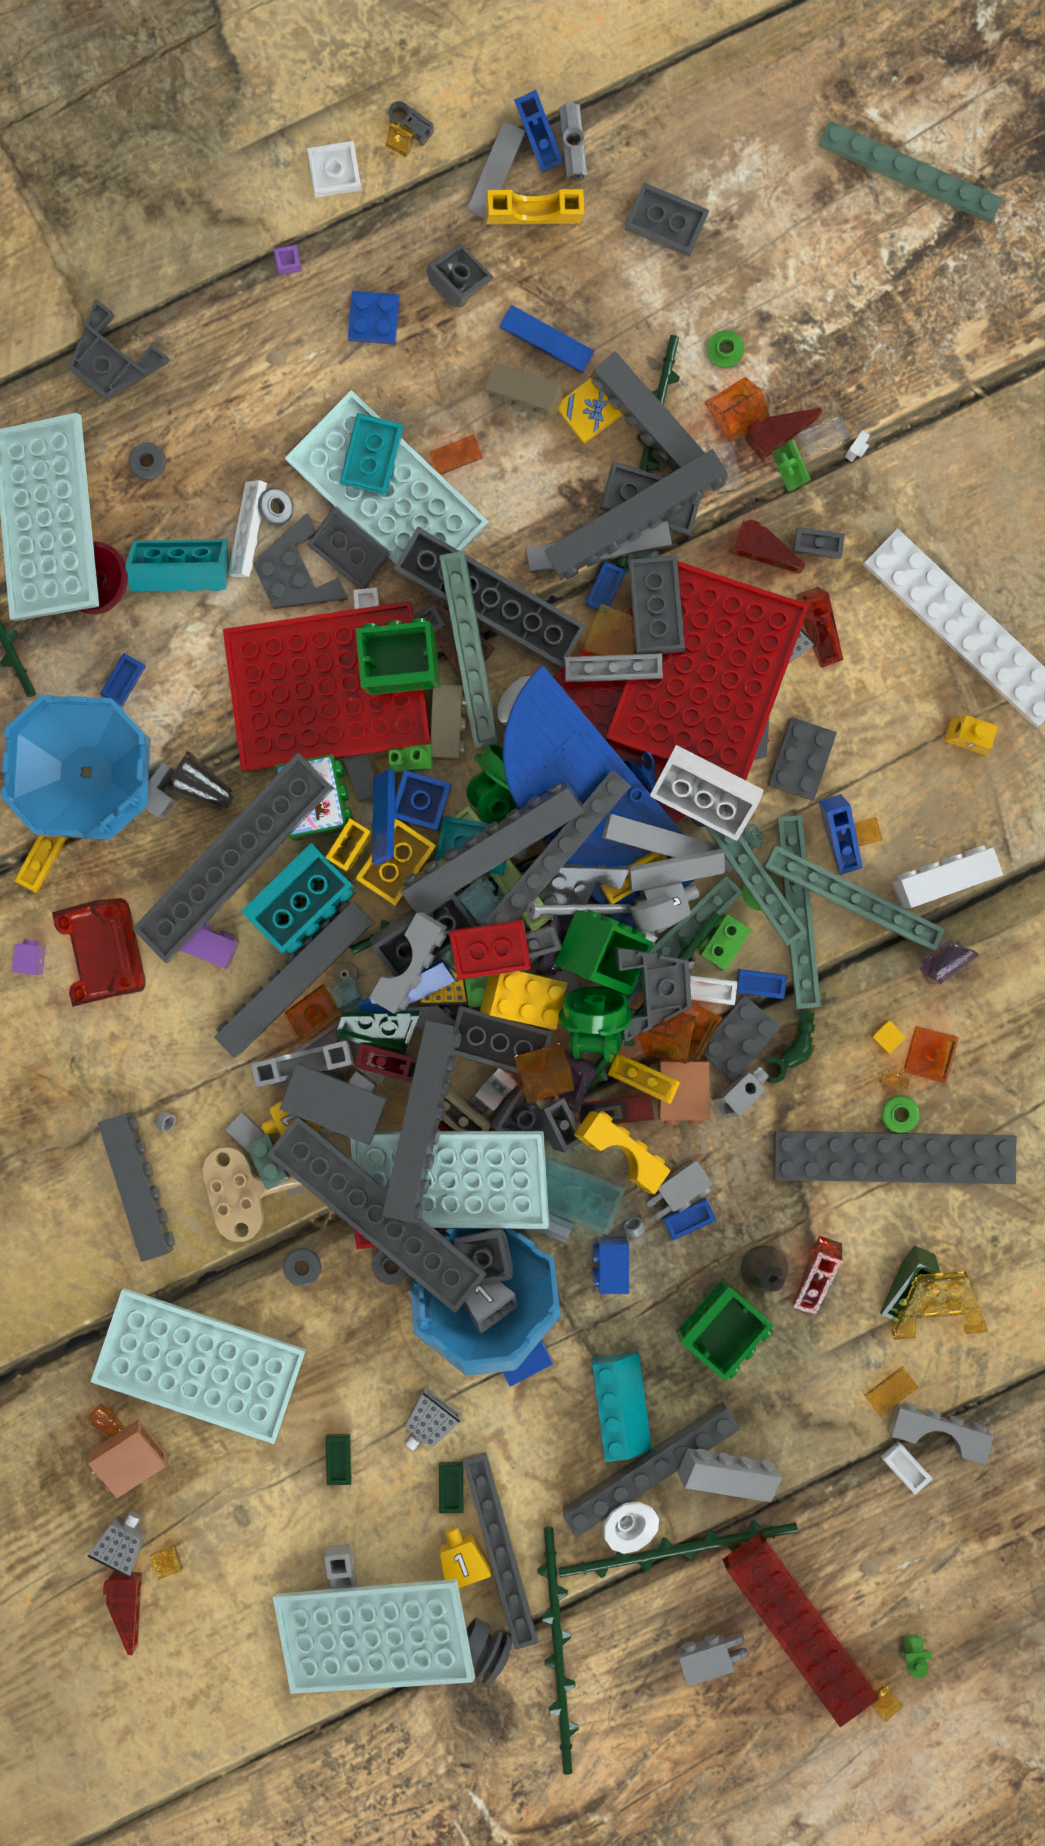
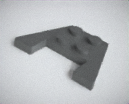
[68,299,170,401]
[253,513,348,609]
[538,864,629,932]
[615,947,692,1042]

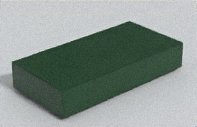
[326,1434,352,1485]
[439,1462,464,1514]

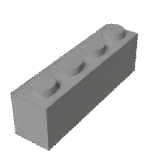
[677,1448,782,1502]

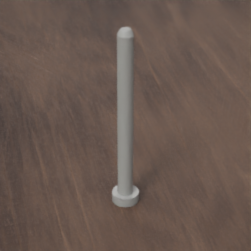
[527,901,633,919]

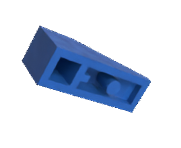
[514,90,564,172]
[819,794,863,875]

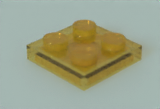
[583,604,635,656]

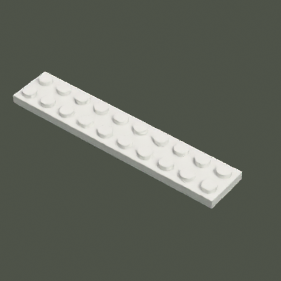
[863,528,1045,728]

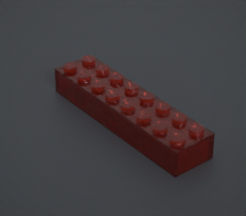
[722,1531,880,1727]

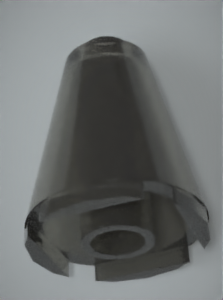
[163,751,234,811]
[741,1245,789,1294]

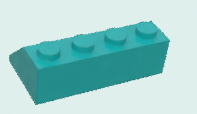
[125,539,229,592]
[591,1352,652,1462]

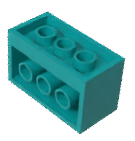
[241,843,357,954]

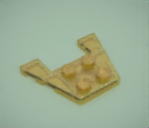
[892,1271,988,1340]

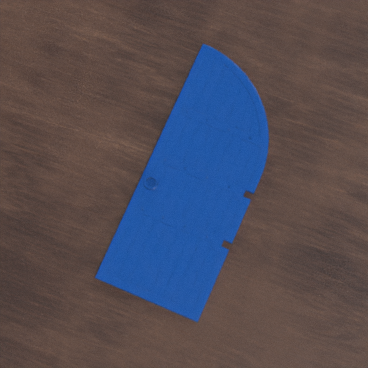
[503,665,696,930]

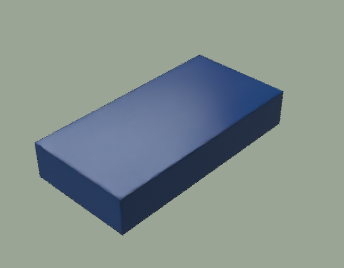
[585,561,626,615]
[100,653,146,707]
[736,969,787,999]
[662,1197,717,1241]

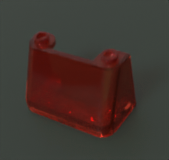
[52,898,146,1007]

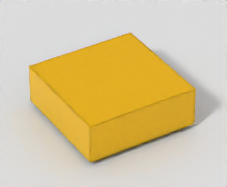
[871,1020,906,1054]

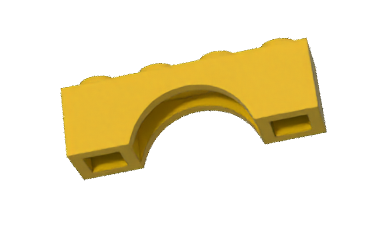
[485,189,584,224]
[574,1111,671,1194]

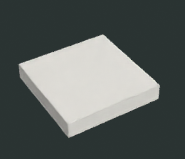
[307,141,362,198]

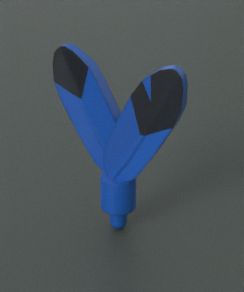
[623,751,656,793]

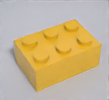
[355,819,437,907]
[480,971,568,1030]

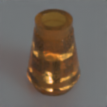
[88,1403,125,1436]

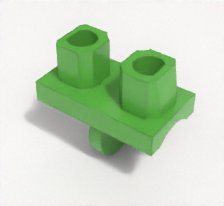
[771,440,811,491]
[389,744,433,773]
[899,1635,932,1679]

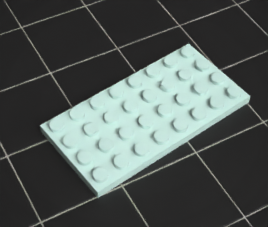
[285,390,489,592]
[0,413,99,621]
[350,1131,549,1229]
[91,1288,307,1444]
[273,1579,475,1694]

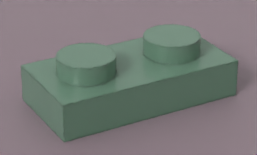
[247,1135,290,1190]

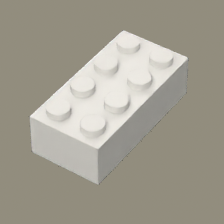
[650,745,764,841]
[891,845,1003,909]

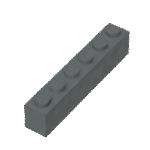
[590,351,705,473]
[98,1112,175,1262]

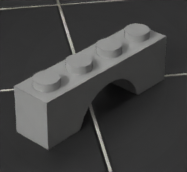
[369,912,447,1013]
[251,1040,355,1088]
[887,1401,994,1465]

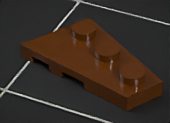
[426,603,495,680]

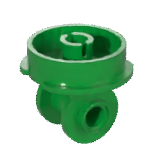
[466,744,516,824]
[558,987,632,1062]

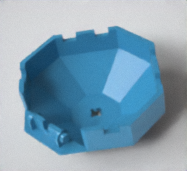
[1,695,151,839]
[411,1228,561,1376]

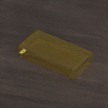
[864,1366,919,1416]

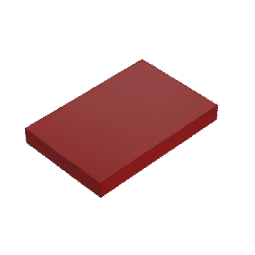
[449,919,532,980]

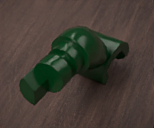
[766,1010,816,1084]

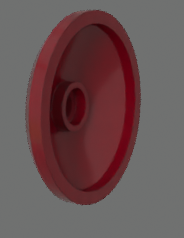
[79,542,128,615]

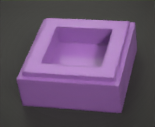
[273,245,302,275]

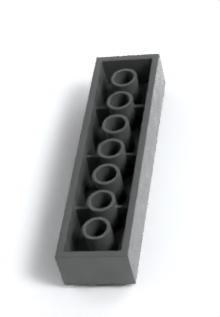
[393,526,586,671]

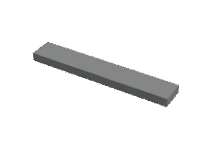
[526,521,672,573]
[602,814,732,873]

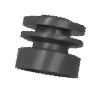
[466,1617,513,1687]

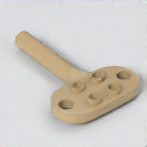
[202,1146,348,1242]

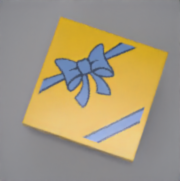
[558,378,622,445]

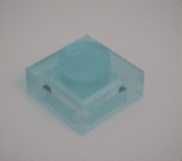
[331,976,363,1010]

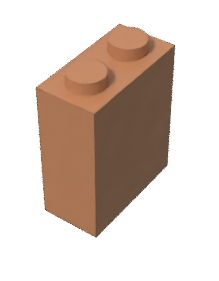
[659,1061,709,1125]
[88,1419,167,1498]

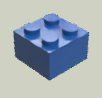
[395,770,452,832]
[593,1237,629,1294]

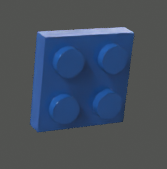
[348,291,400,345]

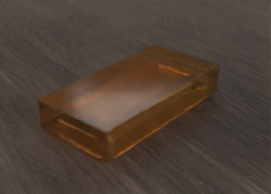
[430,434,483,475]

